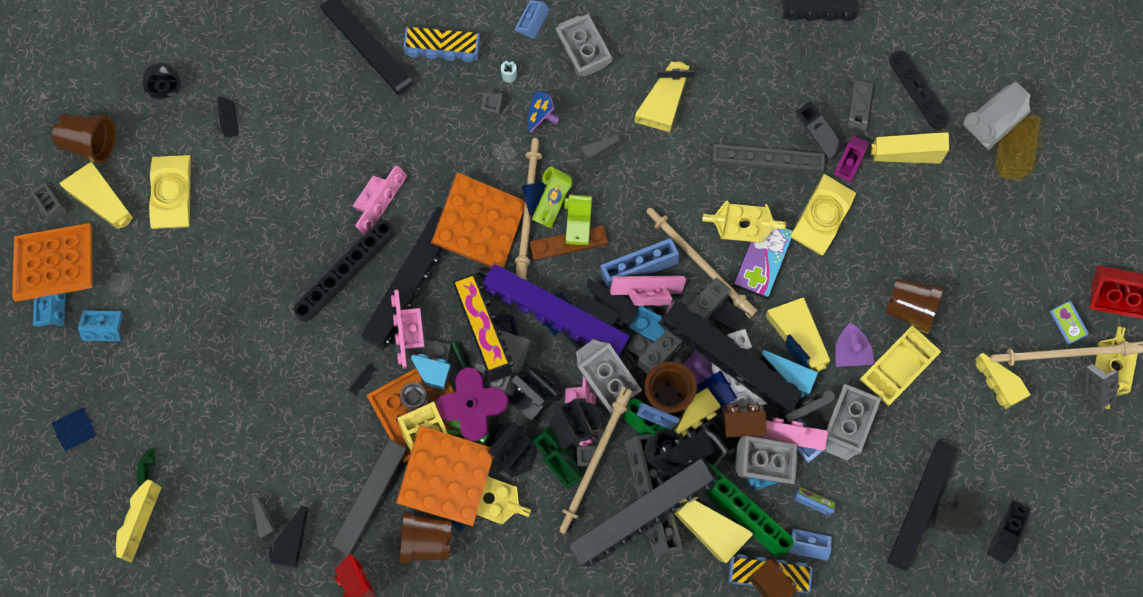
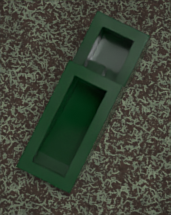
[532,425,583,489]

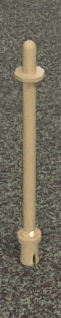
[515,138,542,281]
[646,208,758,319]
[990,341,1143,366]
[560,387,633,534]

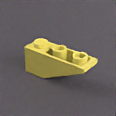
[975,353,1030,409]
[673,388,721,438]

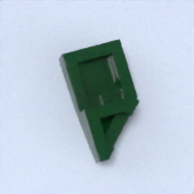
[136,448,156,486]

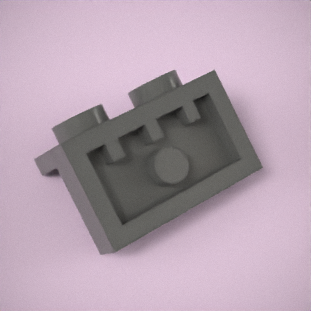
[1085,364,1119,409]

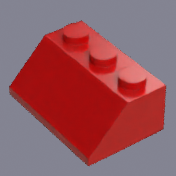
[1089,265,1143,319]

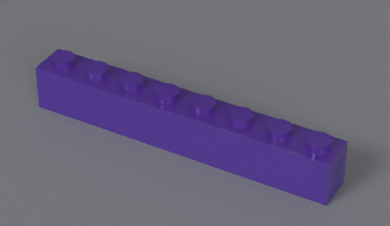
[483,264,630,358]

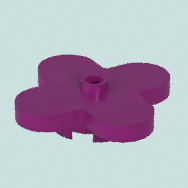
[436,368,508,441]

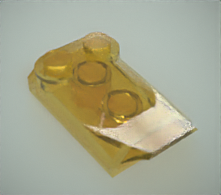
[995,115,1041,181]

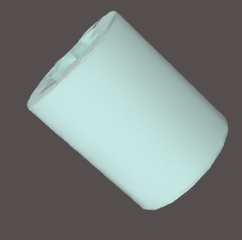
[501,61,517,83]

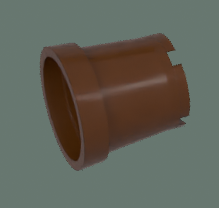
[52,113,116,164]
[885,278,944,334]
[645,361,697,415]
[399,511,451,564]

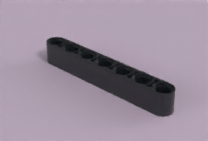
[320,0,413,95]
[294,219,394,322]
[887,440,957,571]

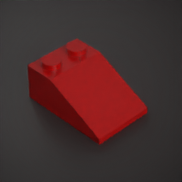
[334,554,376,597]

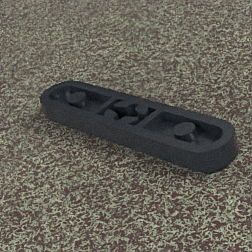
[889,51,948,129]

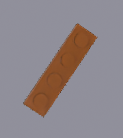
[530,226,608,261]

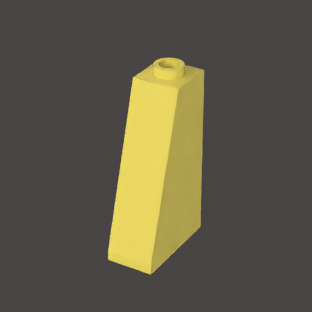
[635,61,689,132]
[870,133,949,164]
[60,162,133,229]
[766,297,830,372]
[674,501,753,563]

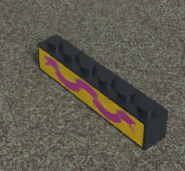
[453,274,514,382]

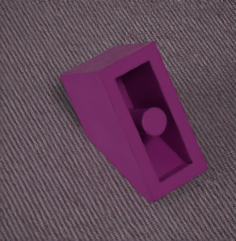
[834,135,869,182]

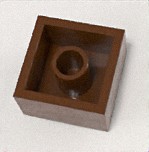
[722,402,766,437]
[747,558,797,597]

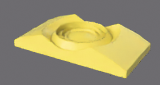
[149,155,191,229]
[790,174,856,256]
[860,325,941,406]
[397,402,448,450]
[116,479,162,563]

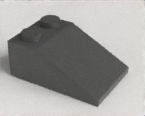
[474,331,531,396]

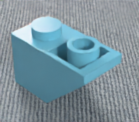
[411,354,451,391]

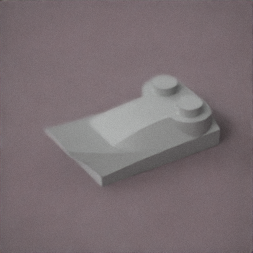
[555,14,612,76]
[963,81,1031,150]
[576,339,642,413]
[826,384,881,460]
[735,436,797,484]

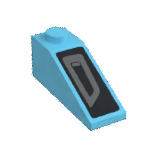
[760,350,818,398]

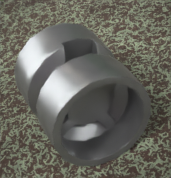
[400,382,428,412]

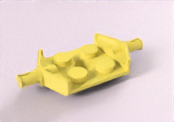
[702,201,786,243]
[1095,327,1138,409]
[476,476,531,525]

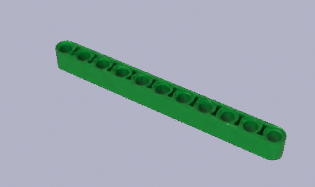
[622,399,794,557]

